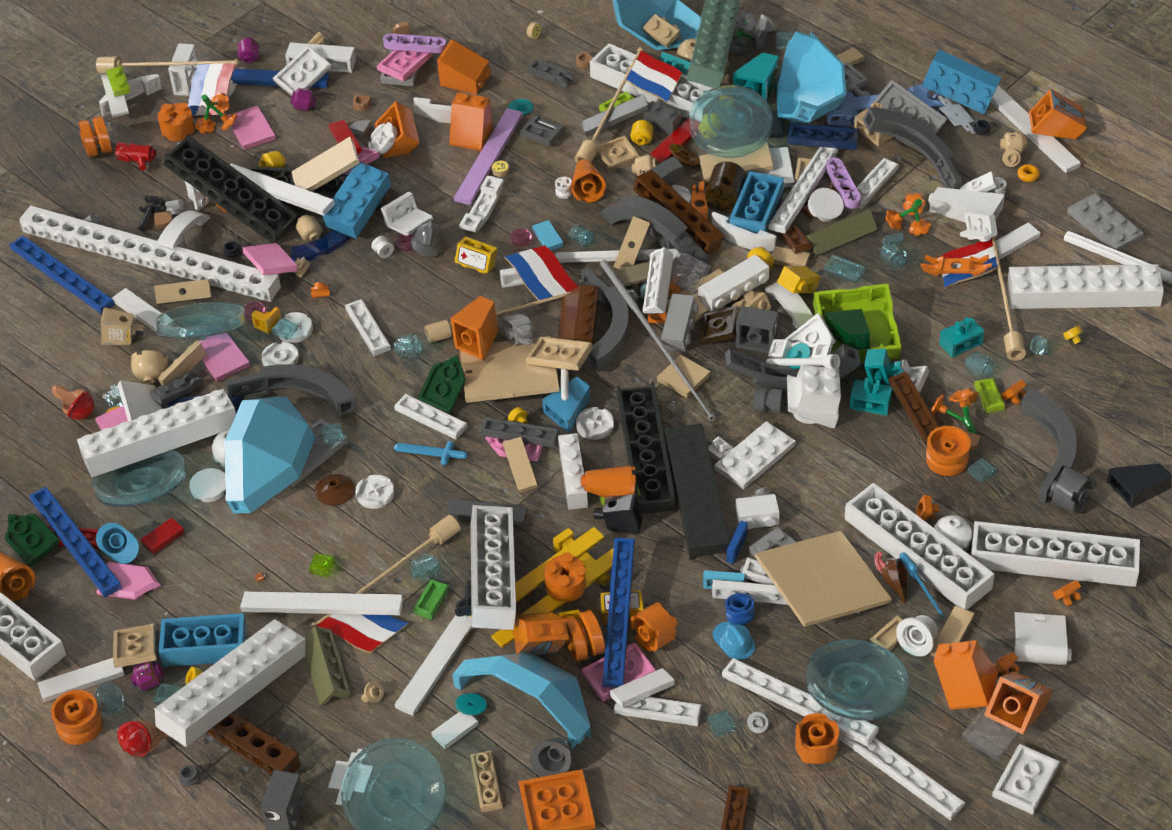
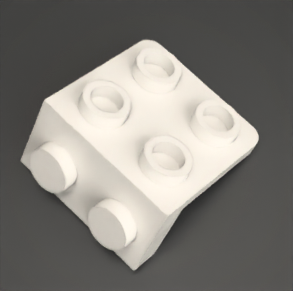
[381,192,433,235]

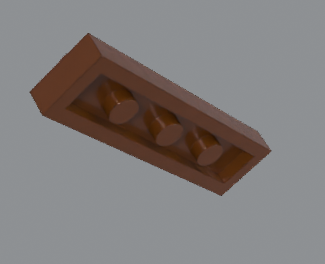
[888,371,939,444]

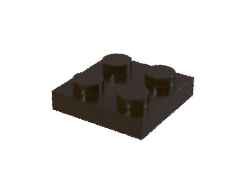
[699,306,740,345]

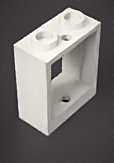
[168,43,198,96]

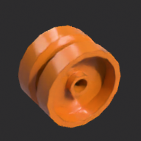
[78,115,112,158]
[926,426,971,476]
[565,610,605,662]
[51,690,103,745]

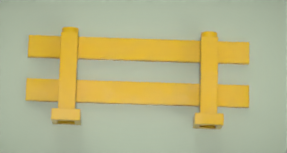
[470,527,614,648]

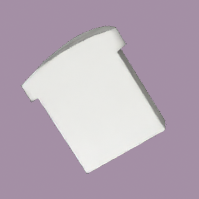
[754,15,775,36]

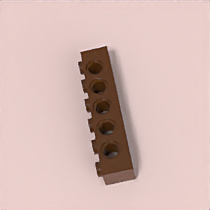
[633,169,725,255]
[206,711,301,776]

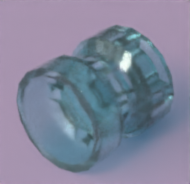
[569,223,594,247]

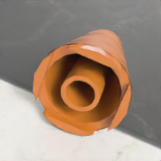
[571,159,606,203]
[580,466,636,498]
[0,552,36,601]

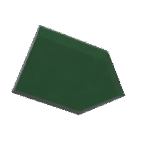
[417,355,466,414]
[5,514,60,567]

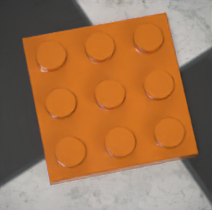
[518,769,596,830]

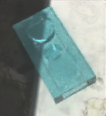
[824,255,865,284]

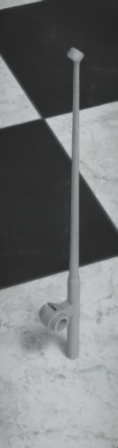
[600,260,716,422]

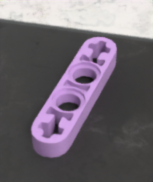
[383,34,447,53]
[826,157,861,209]

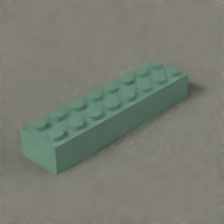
[686,0,740,89]

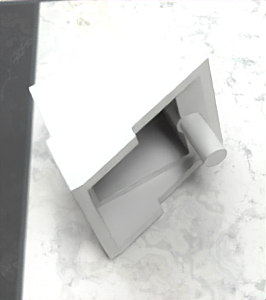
[787,365,841,428]

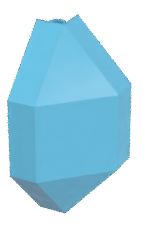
[612,0,701,50]
[776,31,846,123]
[225,396,316,514]
[452,652,591,750]

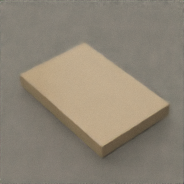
[526,337,593,371]
[113,624,156,668]

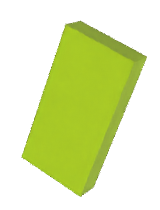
[974,378,1005,413]

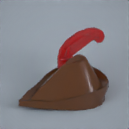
[874,552,907,603]

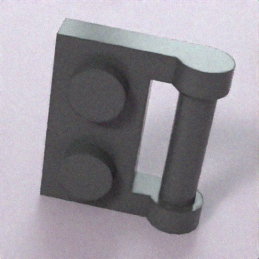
[520,115,566,147]

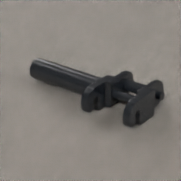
[138,195,166,231]
[455,580,472,617]

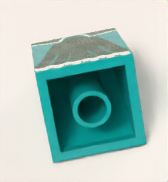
[733,53,779,107]

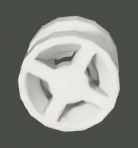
[555,176,572,199]
[987,177,1006,196]
[371,236,394,259]

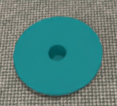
[508,99,533,116]
[787,343,810,369]
[455,693,487,715]

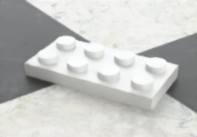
[714,421,795,490]

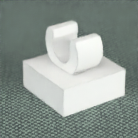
[708,436,734,461]

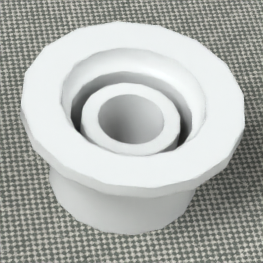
[896,615,938,657]

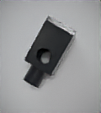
[594,494,643,534]

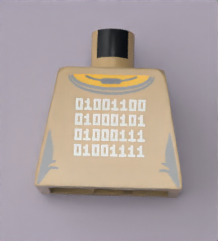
[101,308,144,345]

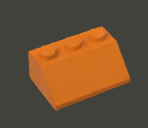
[375,101,420,158]

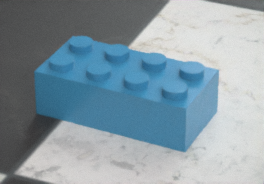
[922,50,1001,114]
[323,162,391,239]
[730,171,784,234]
[159,613,247,667]

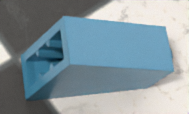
[542,377,590,433]

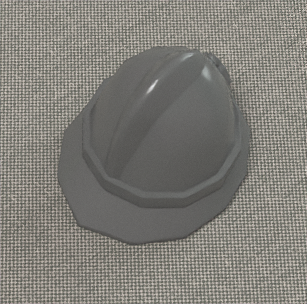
[411,219,443,257]
[530,737,572,777]

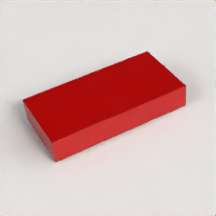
[140,518,185,554]

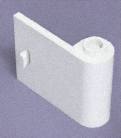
[1014,612,1071,665]

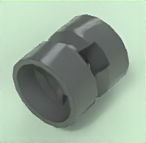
[753,387,783,414]

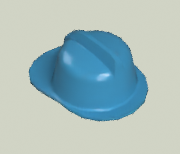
[96,523,139,564]
[713,622,755,660]

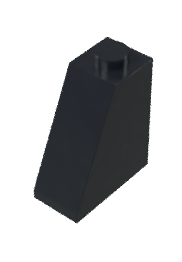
[1107,463,1172,508]

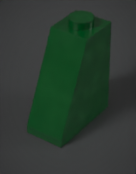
[825,309,870,350]

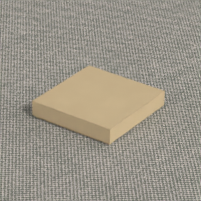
[596,136,640,171]
[657,355,710,398]

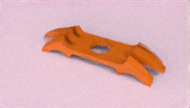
[691,181,708,219]
[921,255,992,276]

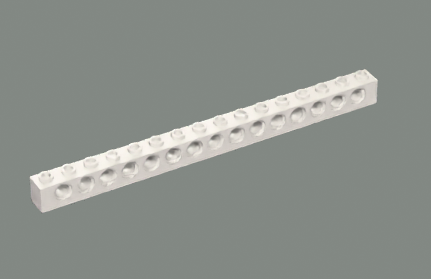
[19,206,281,302]

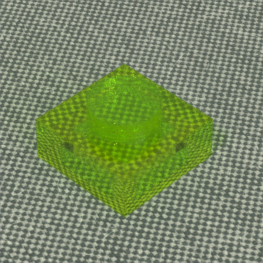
[308,553,335,577]

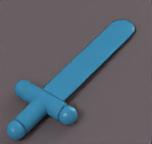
[394,441,468,466]
[899,552,945,620]

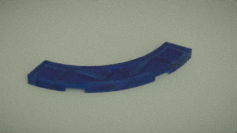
[291,230,351,261]

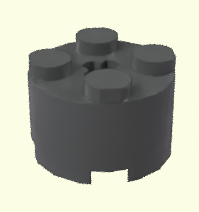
[1050,467,1094,514]

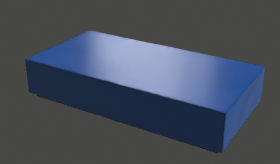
[726,520,748,564]

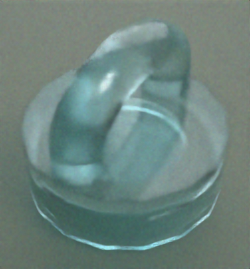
[1030,336,1049,355]

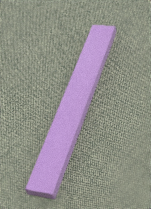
[454,109,523,205]

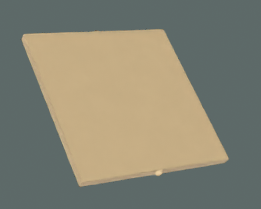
[460,336,559,403]
[755,531,892,627]

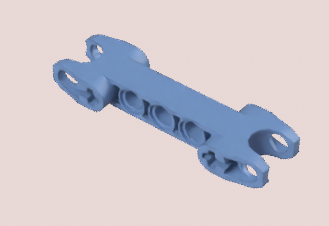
[827,85,945,127]

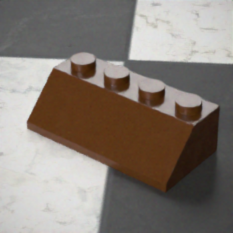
[557,285,599,345]

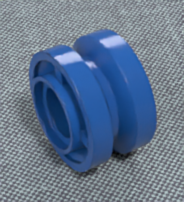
[725,593,755,625]

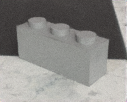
[661,294,699,352]

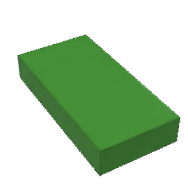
[413,579,450,620]

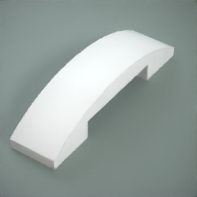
[99,74,162,116]
[101,74,129,118]
[413,97,452,123]
[459,175,504,232]
[158,210,210,249]
[712,212,776,251]
[764,282,813,329]
[768,339,833,358]

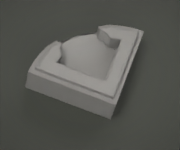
[349,120,371,136]

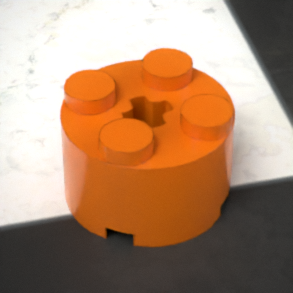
[158,103,195,141]
[545,552,586,602]
[630,602,678,652]
[795,713,839,764]

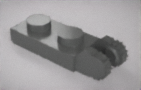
[527,58,575,88]
[150,371,203,405]

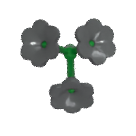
[729,11,768,56]

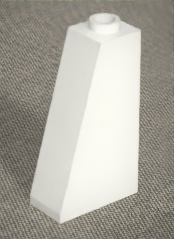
[928,187,1004,223]

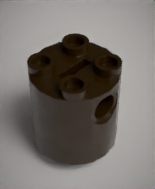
[705,161,746,213]

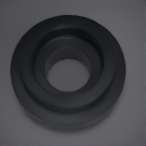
[973,120,991,136]
[223,241,241,257]

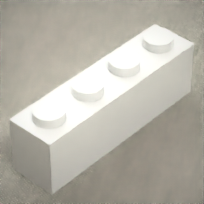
[285,43,356,73]
[698,255,769,312]
[558,433,588,510]

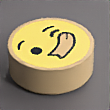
[527,22,541,39]
[492,160,509,177]

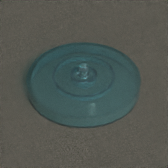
[689,85,772,158]
[155,302,246,341]
[92,450,187,507]
[805,639,909,721]
[341,738,446,830]

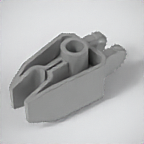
[503,314,534,346]

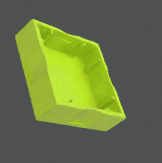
[813,284,901,363]

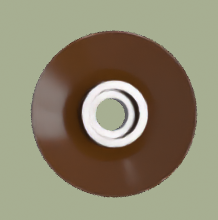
[669,144,700,165]
[315,474,354,506]

